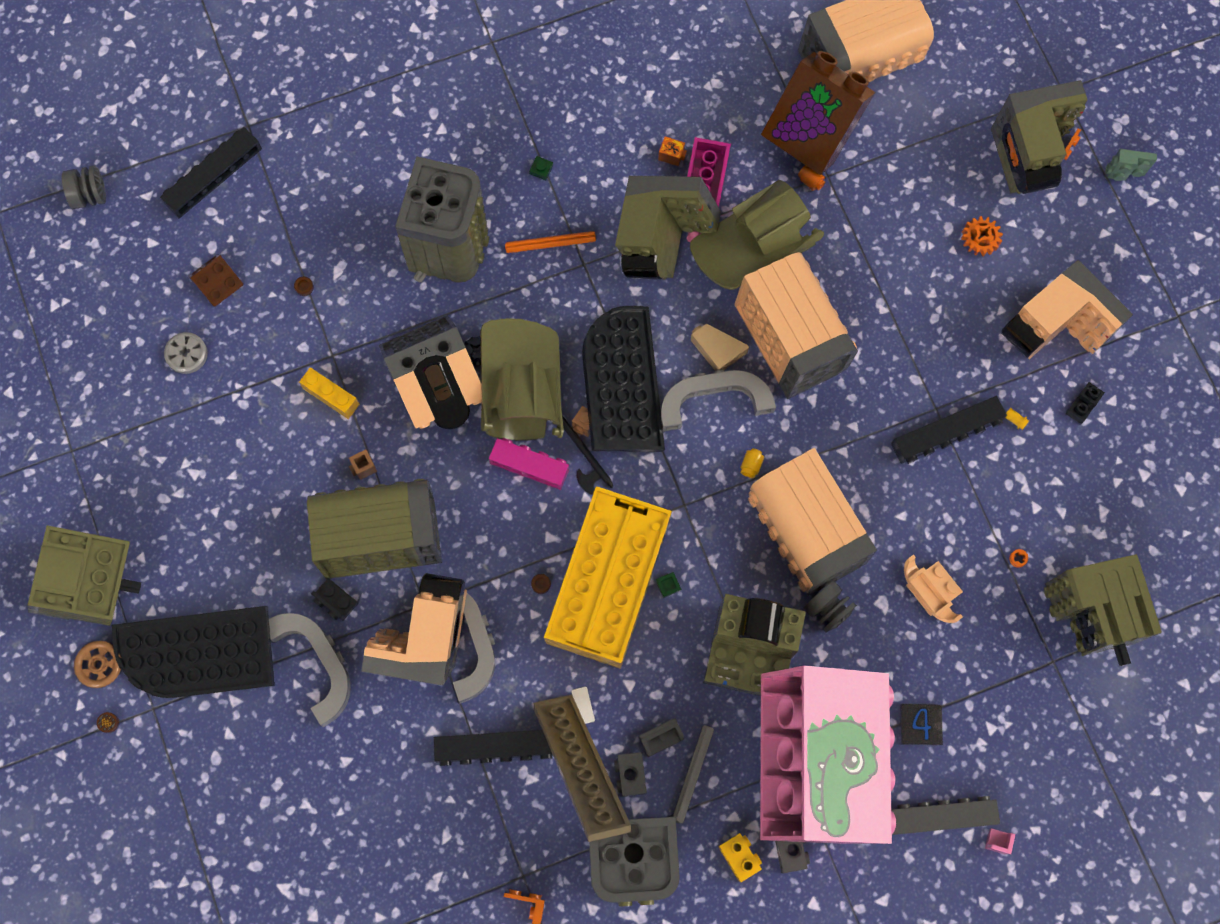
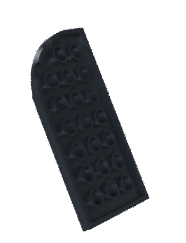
[582,306,665,452]
[111,606,275,698]

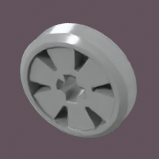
[164,332,208,374]

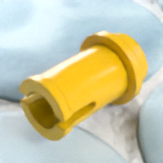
[1005,407,1029,430]

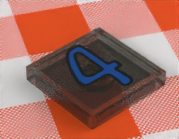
[900,704,943,745]

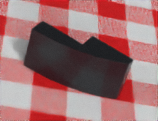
[1066,382,1105,424]

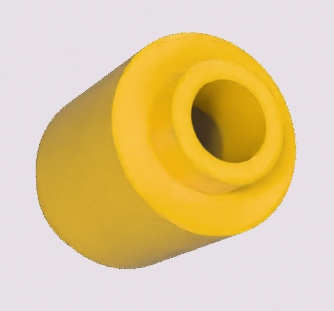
[740,448,765,478]

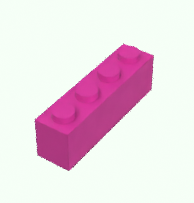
[489,438,569,490]

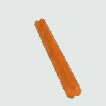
[505,231,596,253]

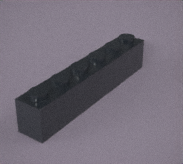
[160,127,262,219]
[891,396,1007,464]
[434,730,553,766]

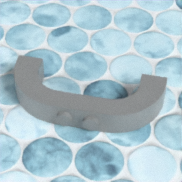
[661,370,776,432]
[443,584,495,704]
[269,613,351,727]

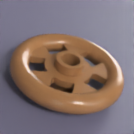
[74,641,121,688]

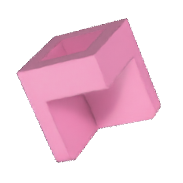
[985,828,1015,854]

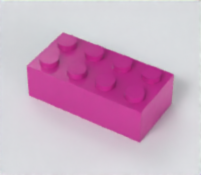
[687,137,731,207]

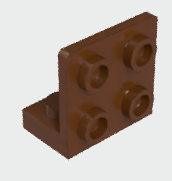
[188,254,243,307]

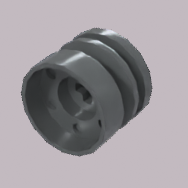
[62,165,106,209]
[804,581,857,633]

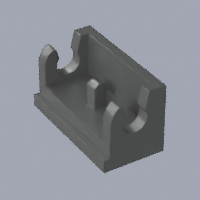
[639,718,684,757]

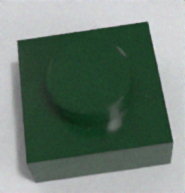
[529,156,553,180]
[655,572,681,598]

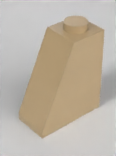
[691,324,749,371]

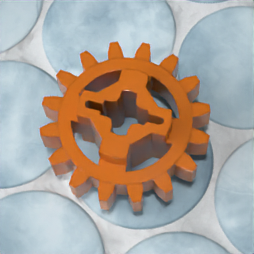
[961,216,1003,257]

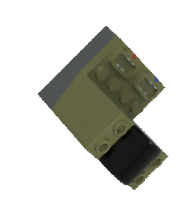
[991,80,1088,194]
[615,175,721,280]
[703,594,806,696]

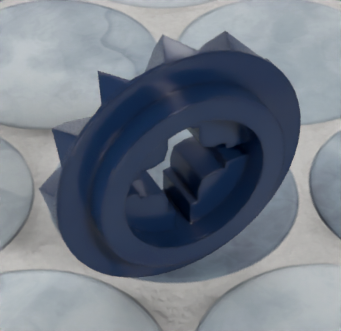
[464,336,481,366]

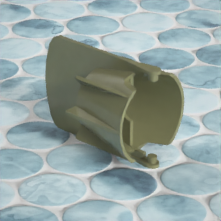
[690,180,824,290]
[480,318,564,441]

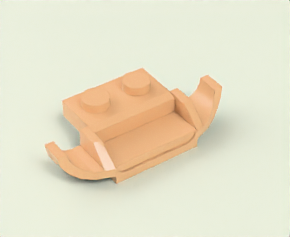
[904,555,963,623]

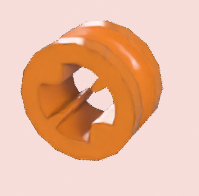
[1009,549,1029,568]

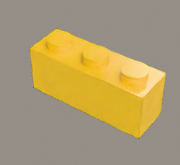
[299,367,360,420]

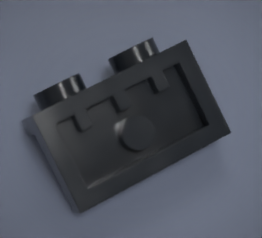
[311,578,358,621]

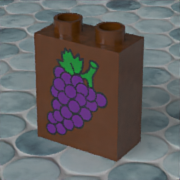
[761,51,876,175]

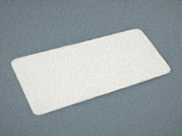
[572,687,595,724]

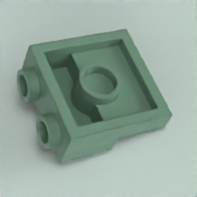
[1105,149,1157,181]

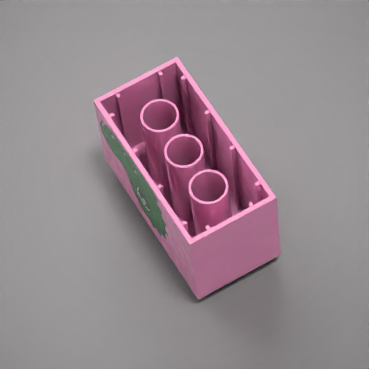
[760,666,896,844]

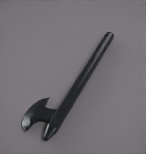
[562,415,614,495]

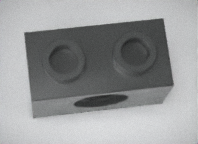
[614,752,647,797]
[775,841,810,873]

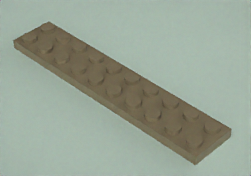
[534,695,631,842]

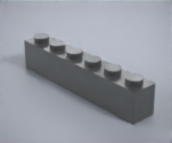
[891,796,1000,835]

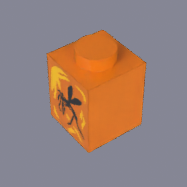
[658,136,687,166]

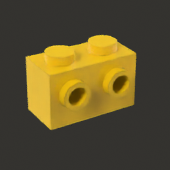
[718,833,762,882]

